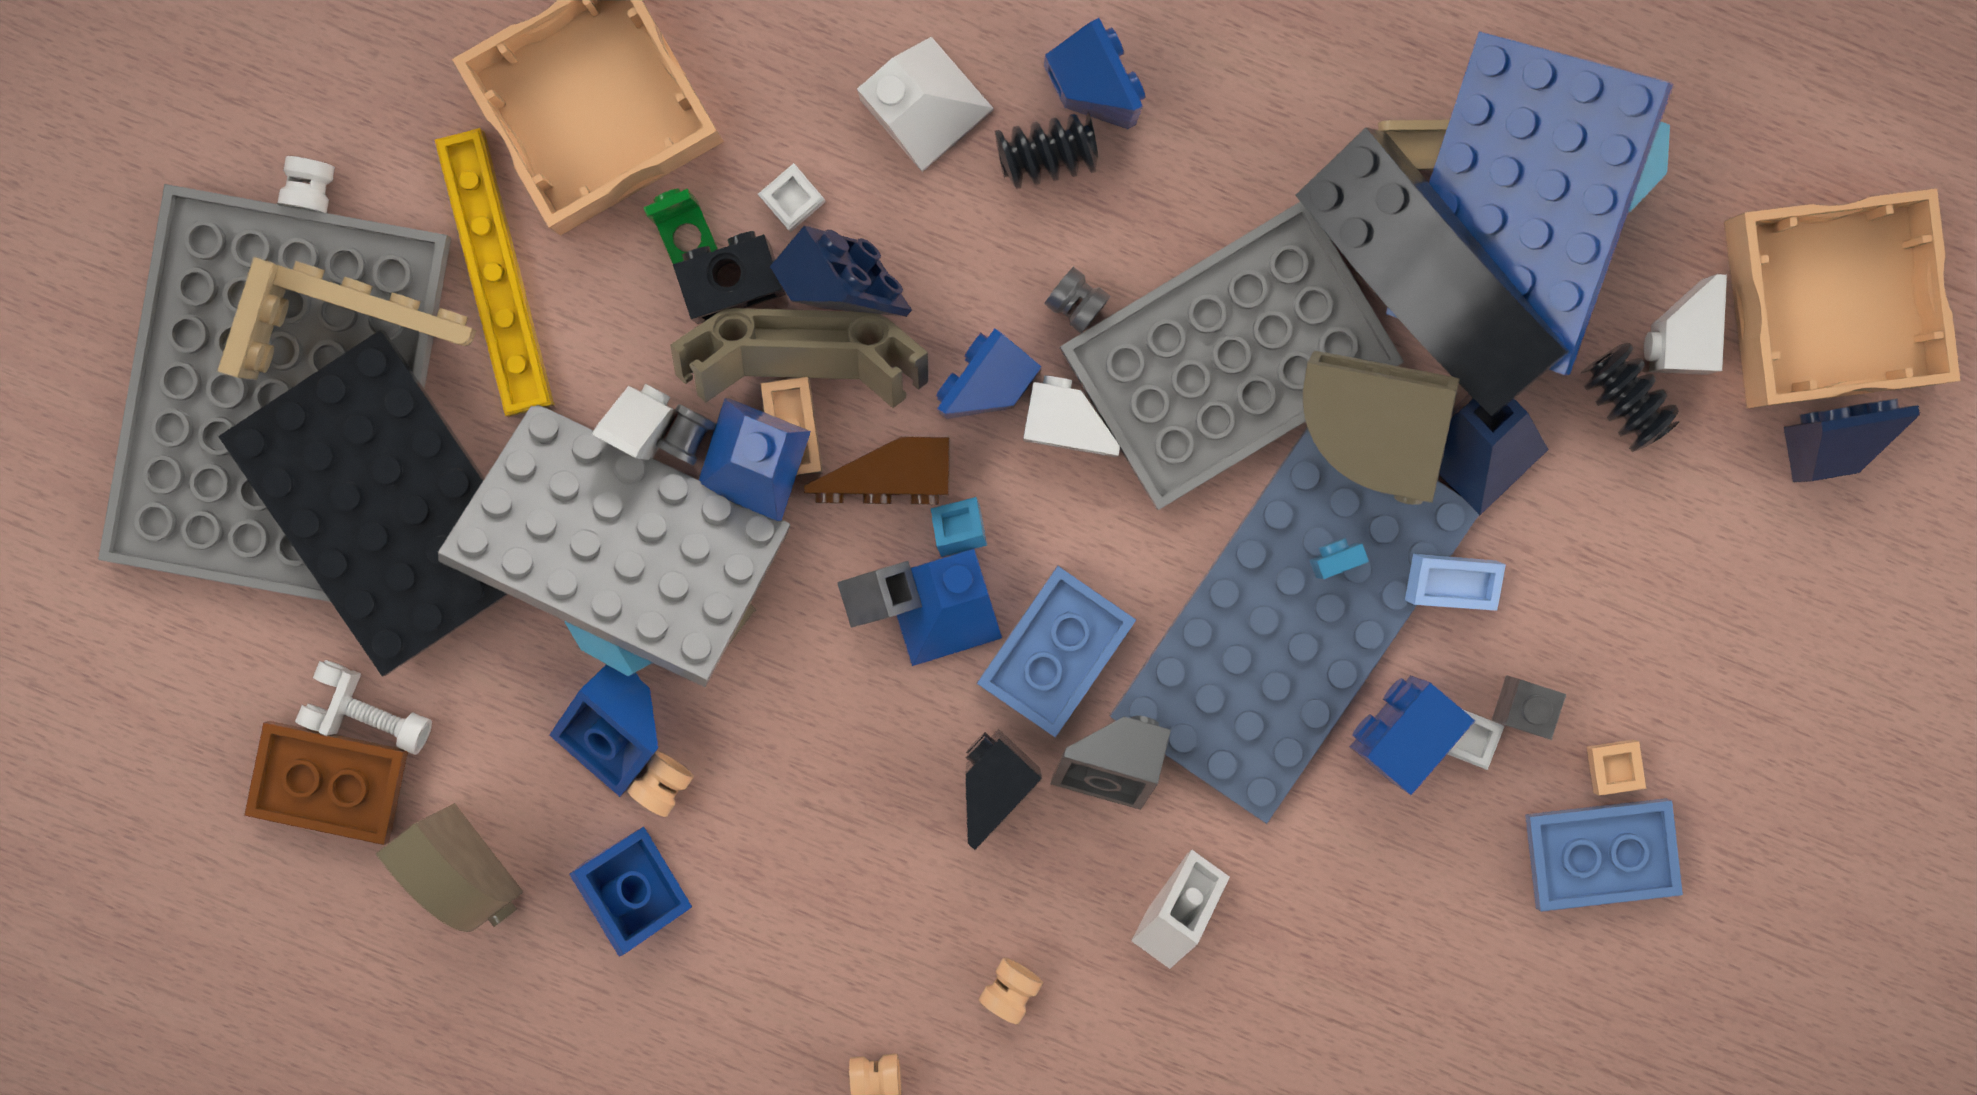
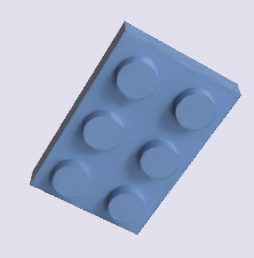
[977,566,1136,738]
[1525,798,1683,912]

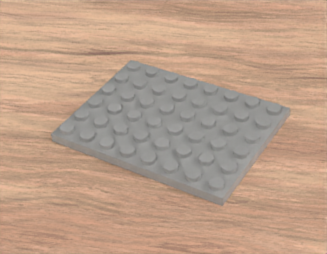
[98,184,451,602]

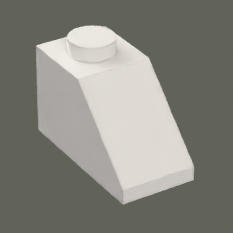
[1644,274,1727,375]
[1023,376,1120,457]
[592,384,677,460]
[1131,850,1230,969]

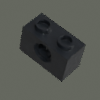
[673,231,787,324]

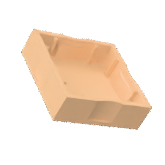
[452,0,724,236]
[1724,188,1961,408]

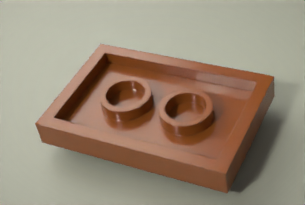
[244,721,408,845]

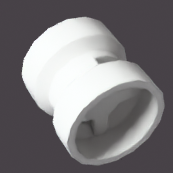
[277,156,335,213]

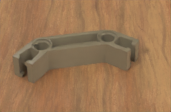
[670,308,928,408]

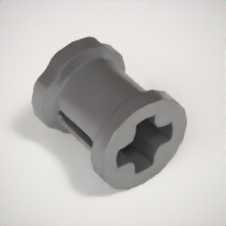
[656,404,716,465]

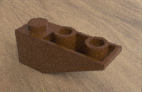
[804,436,950,505]

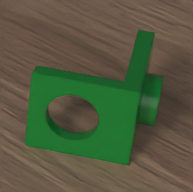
[643,188,718,264]

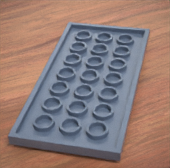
[1109,427,1479,824]

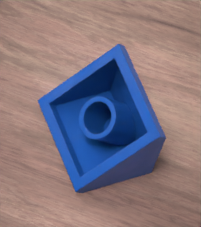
[569,827,692,957]

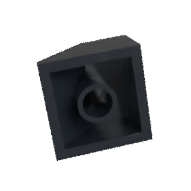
[965,729,1042,850]

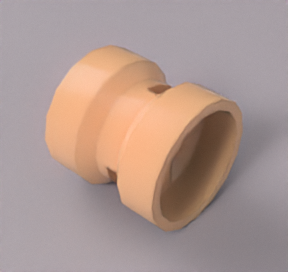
[627,751,694,817]
[979,958,1043,1024]
[849,1054,901,1095]

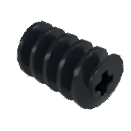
[995,111,1098,189]
[1580,343,1679,452]

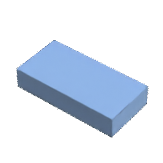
[1405,554,1506,611]

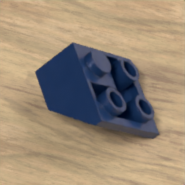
[770,225,912,317]
[1439,394,1549,516]
[1784,398,1920,483]

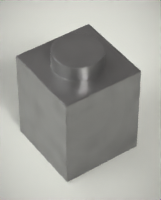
[837,561,922,628]
[1492,675,1566,740]

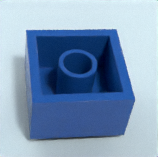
[1350,675,1475,795]

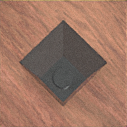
[1050,716,1171,810]

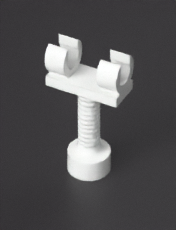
[295,660,432,755]

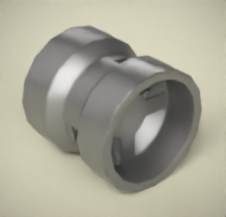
[1044,267,1111,334]

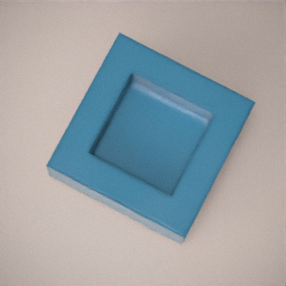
[931,497,987,557]
[1309,538,1369,579]

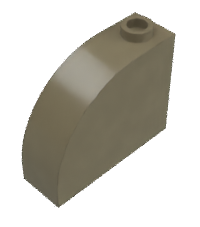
[1303,350,1459,505]
[376,803,523,932]

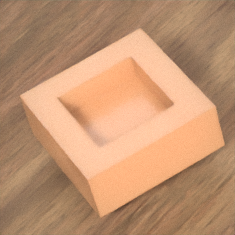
[1587,740,1646,796]

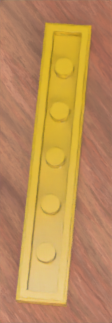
[435,128,554,417]

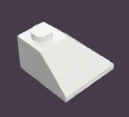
[857,37,994,172]

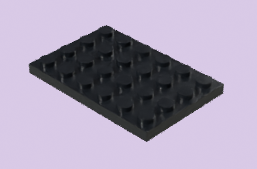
[218,330,509,677]

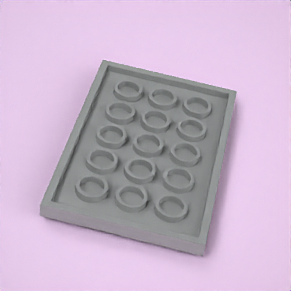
[1060,202,1404,510]
[438,405,790,687]

